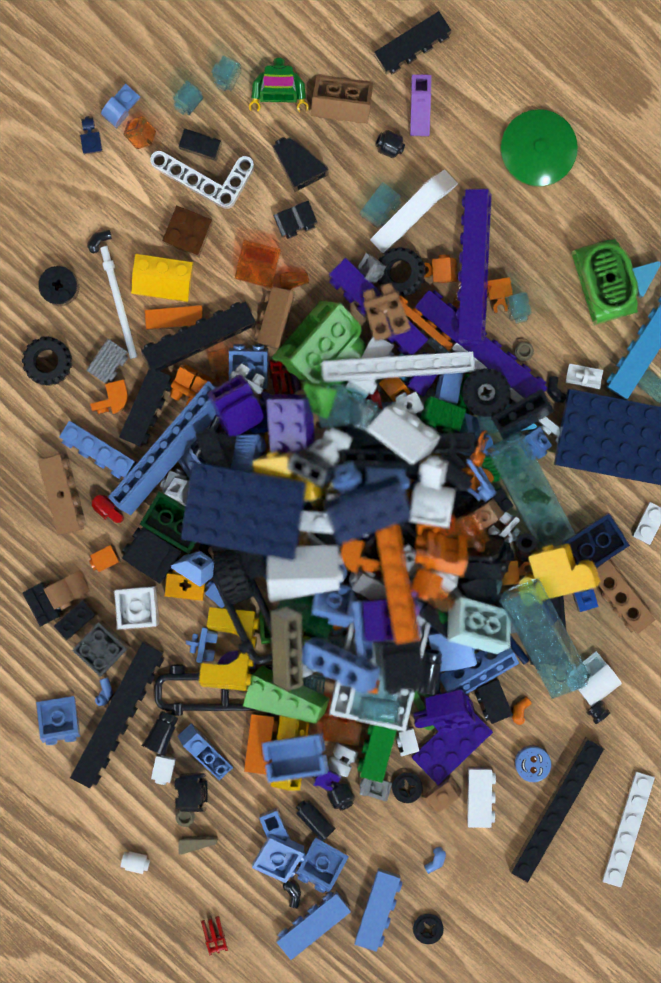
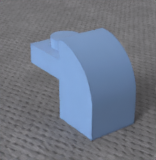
[101,84,141,129]

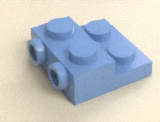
[229,344,268,389]
[312,584,357,628]
[36,696,81,745]
[252,835,305,883]
[295,838,349,893]

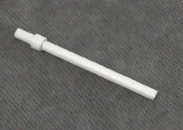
[100,246,137,359]

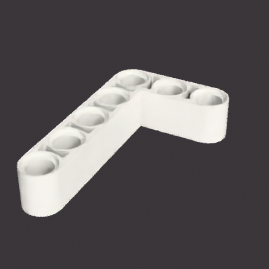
[150,151,254,209]
[370,170,458,253]

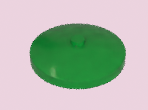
[501,109,578,187]

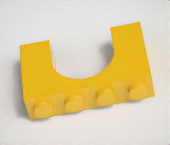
[199,607,260,691]

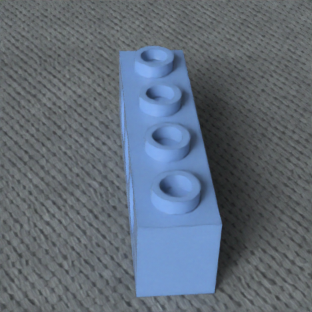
[302,637,380,693]
[440,647,519,694]

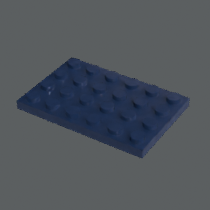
[554,389,661,485]
[181,462,307,561]

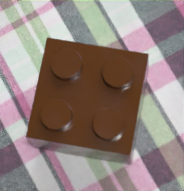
[162,205,213,257]

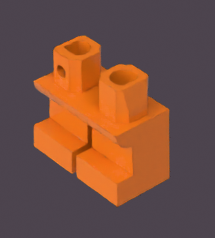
[170,363,215,405]

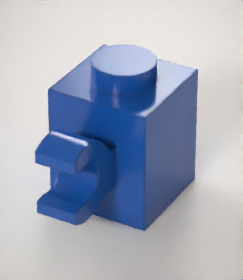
[573,588,599,612]

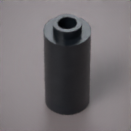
[439,453,473,493]
[515,533,536,562]
[296,800,336,841]

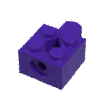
[413,689,476,733]

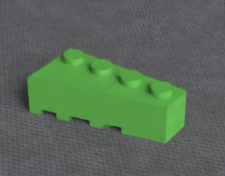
[243,666,330,724]

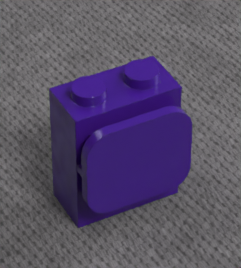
[207,374,263,436]

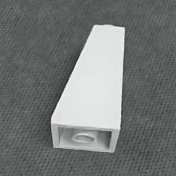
[268,546,343,602]

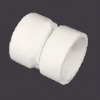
[327,742,359,777]

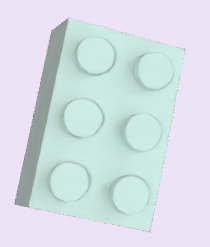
[448,597,511,654]

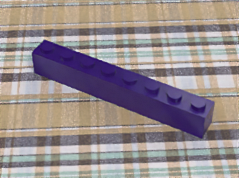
[456,189,492,344]
[414,290,547,398]

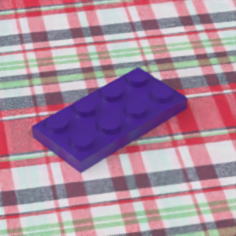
[411,712,493,785]

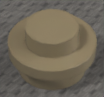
[515,342,534,361]
[175,809,195,827]

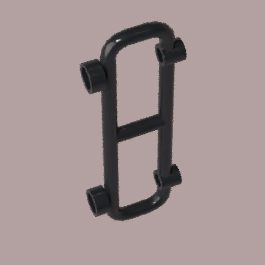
[200,543,273,664]
[154,664,277,716]

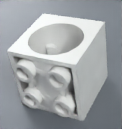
[115,586,159,629]

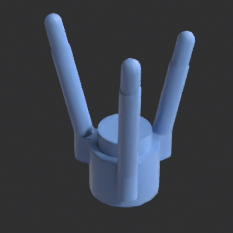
[467,459,497,502]

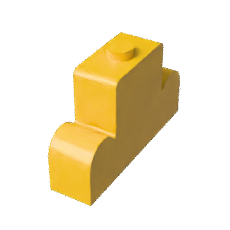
[253,451,322,501]
[518,543,600,604]

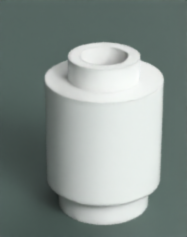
[322,427,352,451]
[121,851,150,874]

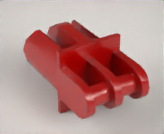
[269,361,294,394]
[92,495,124,523]
[201,916,228,956]

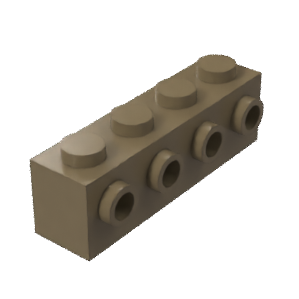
[271,607,303,691]

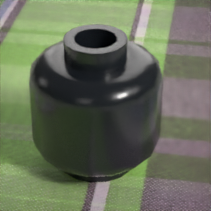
[375,130,405,158]
[327,781,355,811]

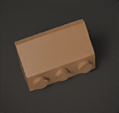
[311,75,373,124]
[255,287,295,349]

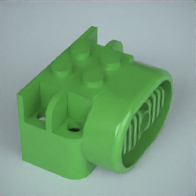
[571,239,638,326]
[271,301,367,389]

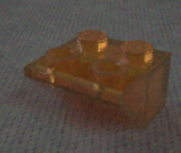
[235,240,281,289]
[322,714,362,746]

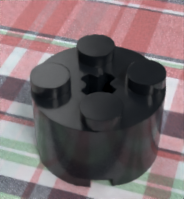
[38,266,80,306]
[175,773,208,812]

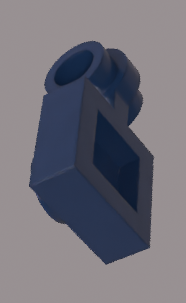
[80,116,103,155]

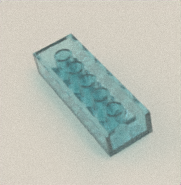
[486,431,576,550]
[500,578,590,699]

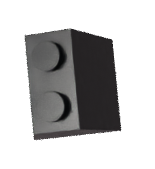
[273,137,329,192]

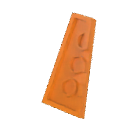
[399,295,454,351]

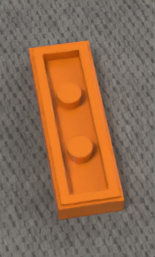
[145,305,203,330]

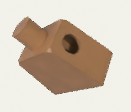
[421,775,462,813]

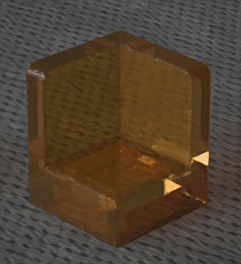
[123,116,156,149]

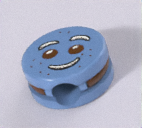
[515,745,551,782]

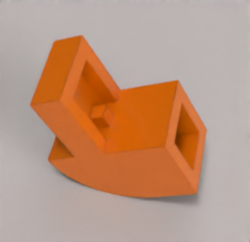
[90,379,129,415]
[341,540,381,574]

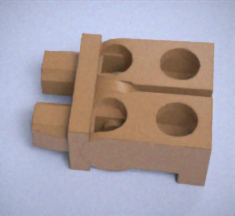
[364,283,411,342]

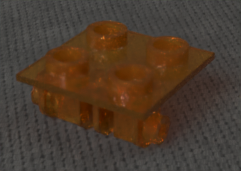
[439,513,490,552]

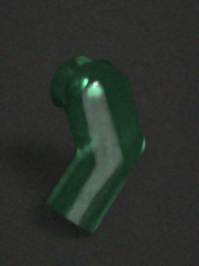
[522,488,551,505]

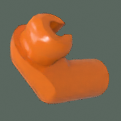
[512,696,532,725]

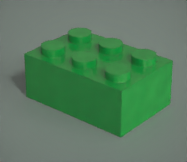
[357,723,397,783]

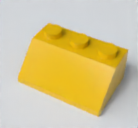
[131,254,194,302]

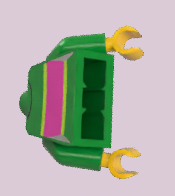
[249,58,309,112]

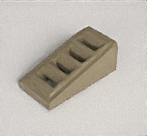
[178,836,218,855]

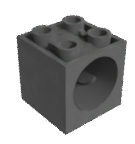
[72,620,130,677]

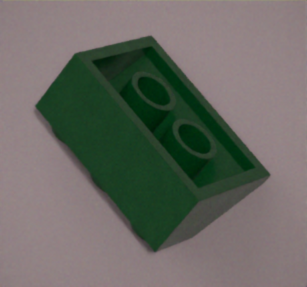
[140,491,197,554]

